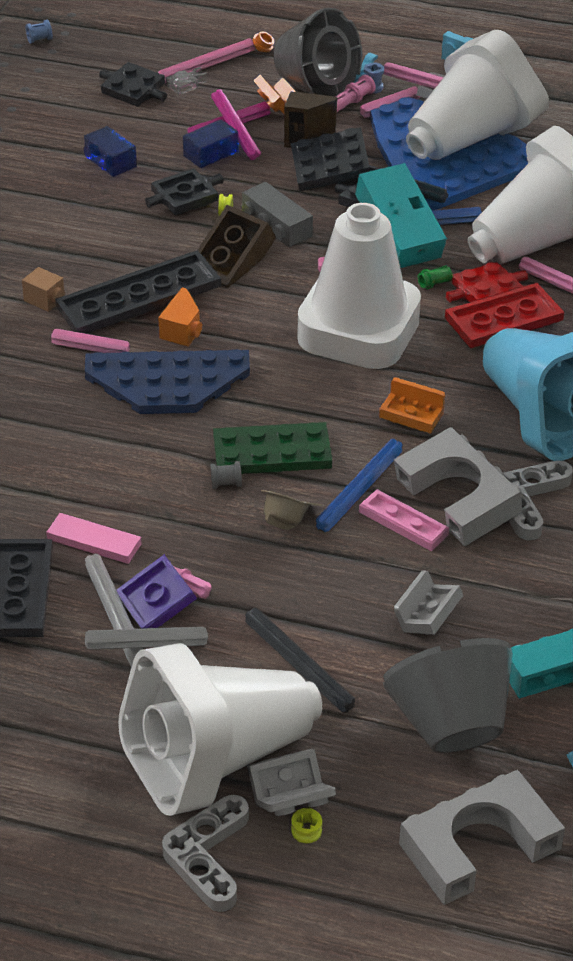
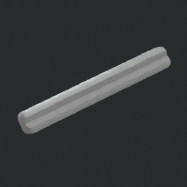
[84,627,208,650]

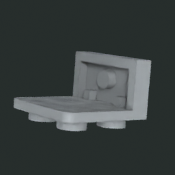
[247,749,336,816]

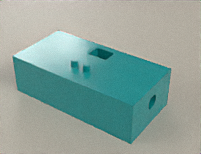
[355,163,447,268]

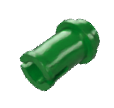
[418,265,453,289]

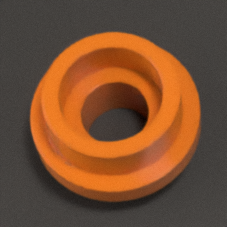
[252,31,274,52]

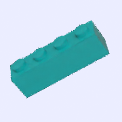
[509,628,573,699]

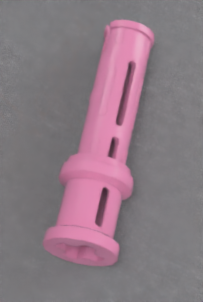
[335,74,376,112]

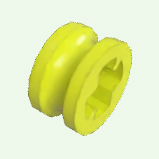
[218,194,233,216]
[291,808,322,843]

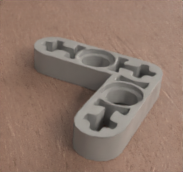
[503,460,573,540]
[162,795,249,912]

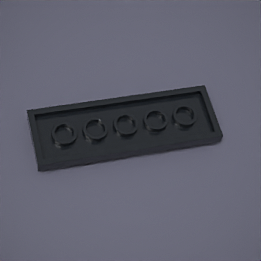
[55,250,221,334]

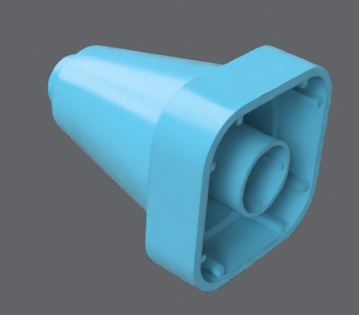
[483,328,573,461]

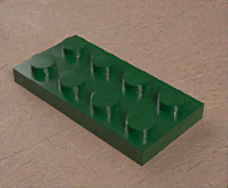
[213,422,332,474]

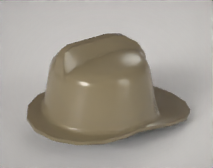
[260,490,325,530]

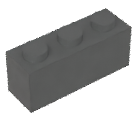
[241,182,313,247]

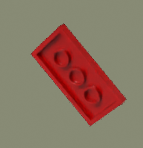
[445,283,564,349]

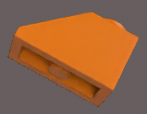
[158,287,202,347]

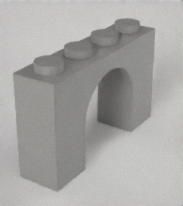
[394,427,523,546]
[399,769,565,905]

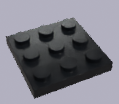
[291,127,370,191]

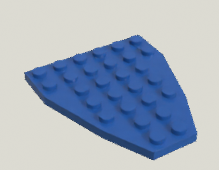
[370,97,528,211]

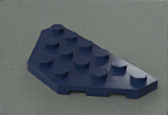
[85,349,250,414]

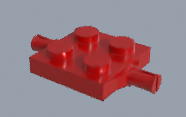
[446,262,528,303]

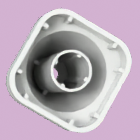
[406,30,549,160]
[468,126,573,264]
[297,203,421,369]
[118,643,322,816]

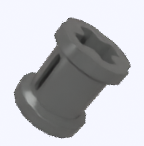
[210,461,242,490]

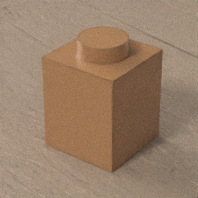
[22,267,65,312]

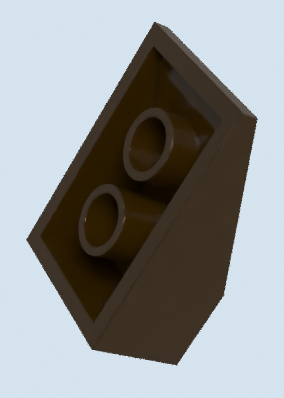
[197,205,276,288]

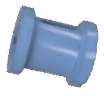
[25,20,53,43]
[364,62,384,93]

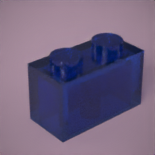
[183,119,239,168]
[84,126,137,177]

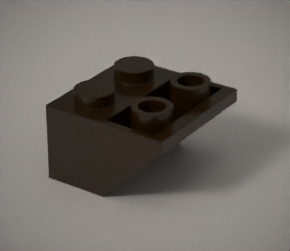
[284,91,337,148]

